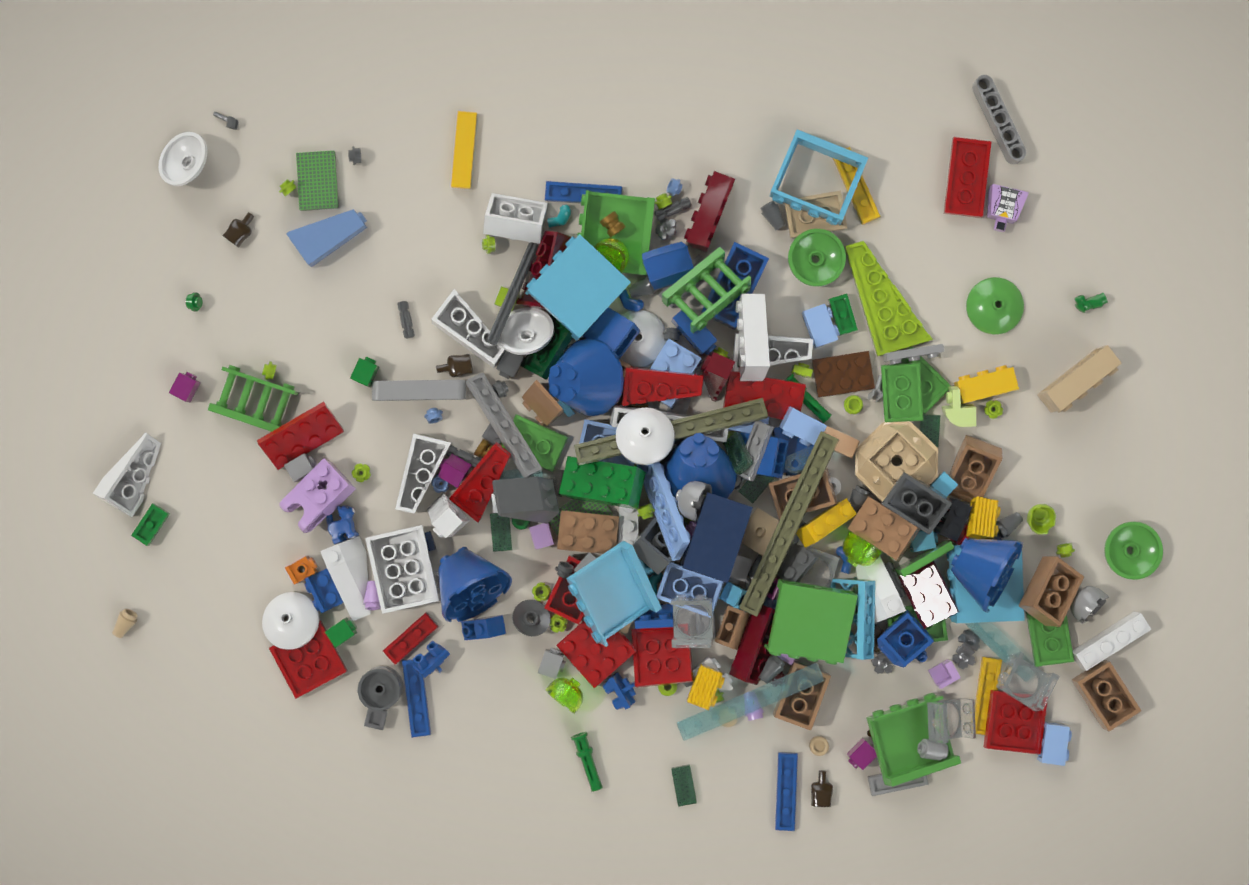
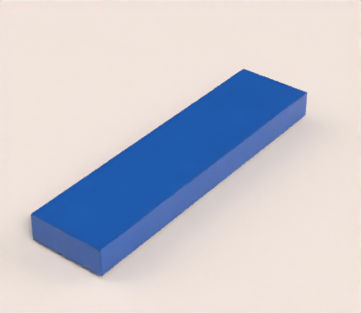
[545,181,622,204]
[402,659,431,738]
[775,752,798,831]

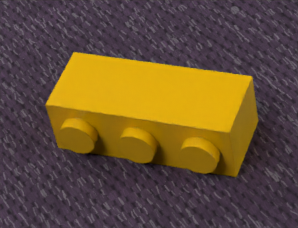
[954,365,1019,404]
[796,498,857,547]

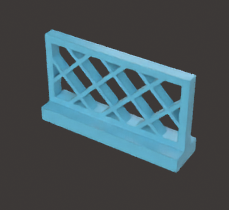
[829,579,875,660]

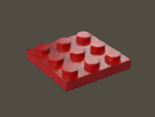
[269,620,348,699]
[556,621,637,688]
[632,623,693,688]
[983,690,1048,755]

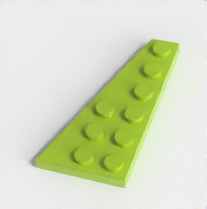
[844,241,933,356]

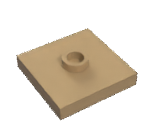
[741,507,779,556]

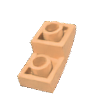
[824,426,860,459]

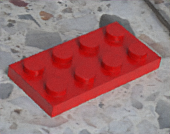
[943,137,992,218]
[723,371,806,419]
[257,401,344,470]

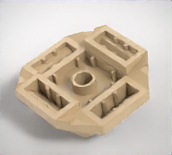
[855,421,938,502]

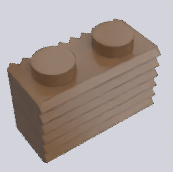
[715,606,750,650]

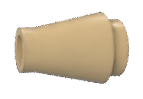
[112,608,138,638]

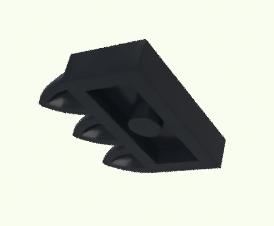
[933,498,973,542]

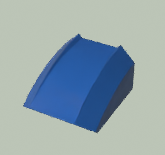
[642,241,694,290]
[877,610,934,668]

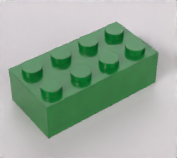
[559,456,646,510]

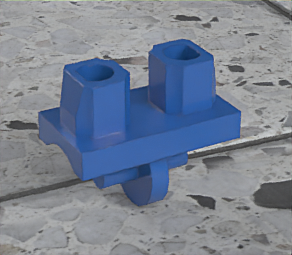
[413,641,450,678]
[603,672,636,710]

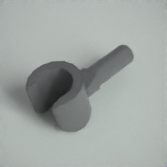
[213,111,239,130]

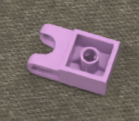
[279,458,356,533]

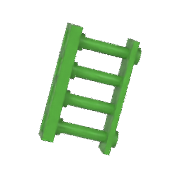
[662,247,751,333]
[208,365,299,432]

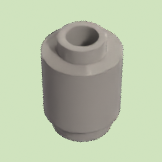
[917,739,948,761]

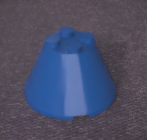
[548,339,624,416]
[661,433,736,504]
[951,538,1023,613]
[438,547,512,622]

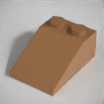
[522,380,564,426]
[949,435,1003,502]

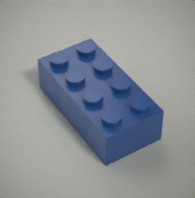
[700,242,769,330]

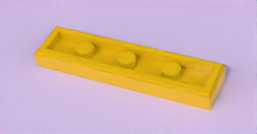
[451,111,477,189]
[833,147,881,225]
[971,656,1002,735]

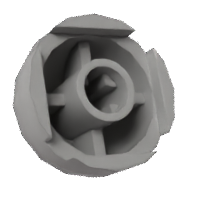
[676,481,712,522]
[1070,586,1109,624]

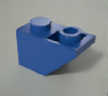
[461,615,506,641]

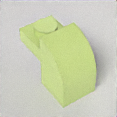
[942,386,976,427]

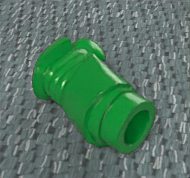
[1074,293,1108,313]

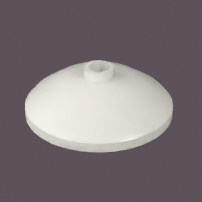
[159,132,207,186]
[498,307,554,355]
[620,310,666,367]
[616,408,675,465]
[262,592,319,650]

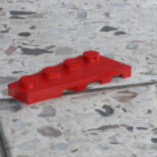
[622,367,704,406]
[449,442,511,523]

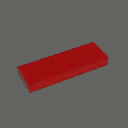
[383,612,439,665]

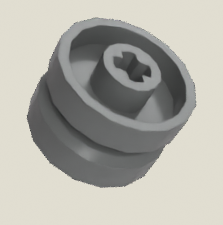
[357,666,403,711]

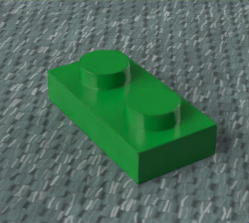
[828,294,858,336]
[131,503,170,546]

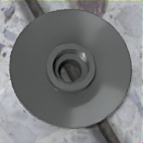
[512,600,550,637]

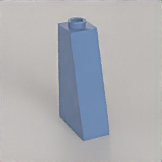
[286,209,367,267]

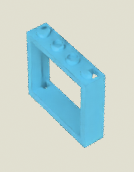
[769,129,868,225]

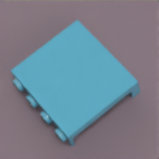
[525,234,631,341]
[566,541,662,647]
[946,545,1025,623]

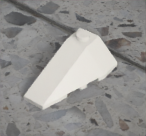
[93,433,161,517]
[320,536,371,621]
[854,542,906,623]

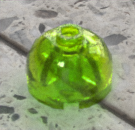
[594,238,629,273]
[842,531,882,567]
[545,677,584,714]

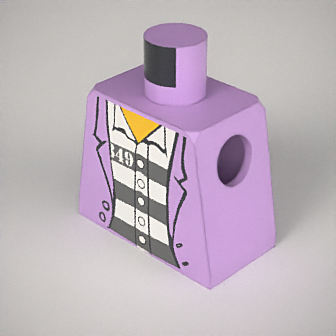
[987,184,1029,232]

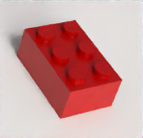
[544,555,584,625]

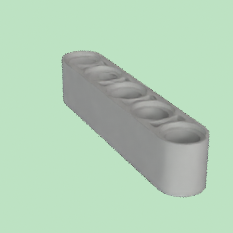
[972,75,1026,164]
[372,380,466,401]

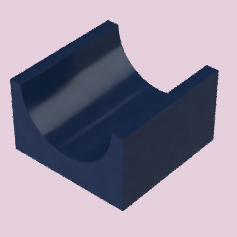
[680,492,753,583]

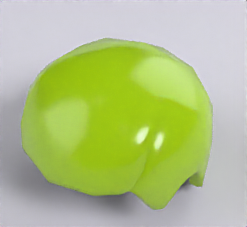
[1026,504,1056,535]

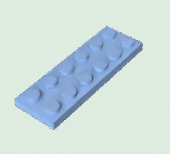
[636,462,690,561]

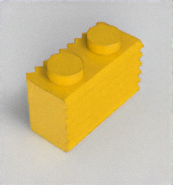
[966,496,1001,540]
[687,664,725,710]

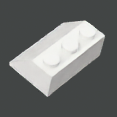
[483,193,548,244]

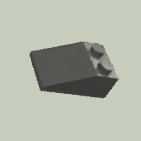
[881,472,952,535]
[492,476,560,524]
[632,516,688,574]

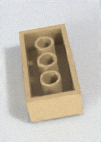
[1037,345,1122,413]

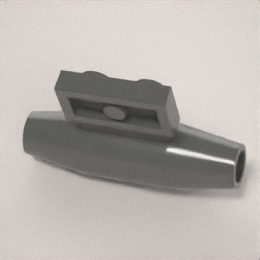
[748,520,818,582]

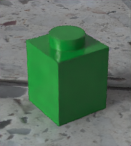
[350,357,379,387]
[325,617,357,648]

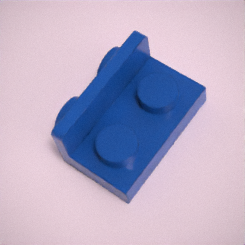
[304,568,344,613]
[635,604,674,629]

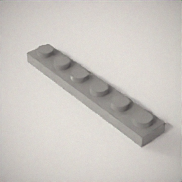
[465,373,542,477]

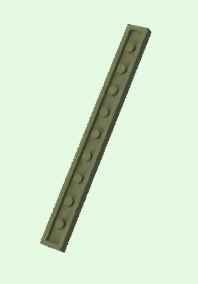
[574,398,768,465]
[739,431,839,617]

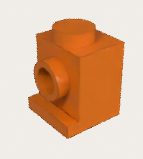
[285,556,318,585]

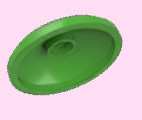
[788,229,846,287]
[966,277,1024,335]
[1104,522,1163,580]

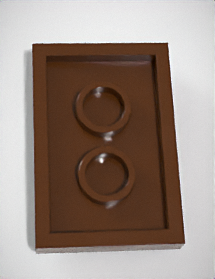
[811,351,875,398]

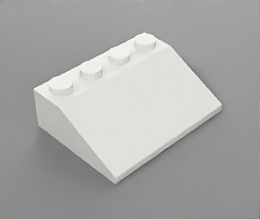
[365,525,439,614]

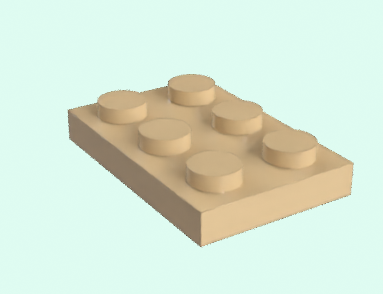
[784,190,847,239]

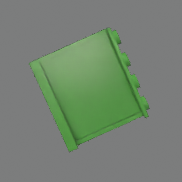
[577,190,655,275]
[764,579,858,665]
[866,693,961,787]

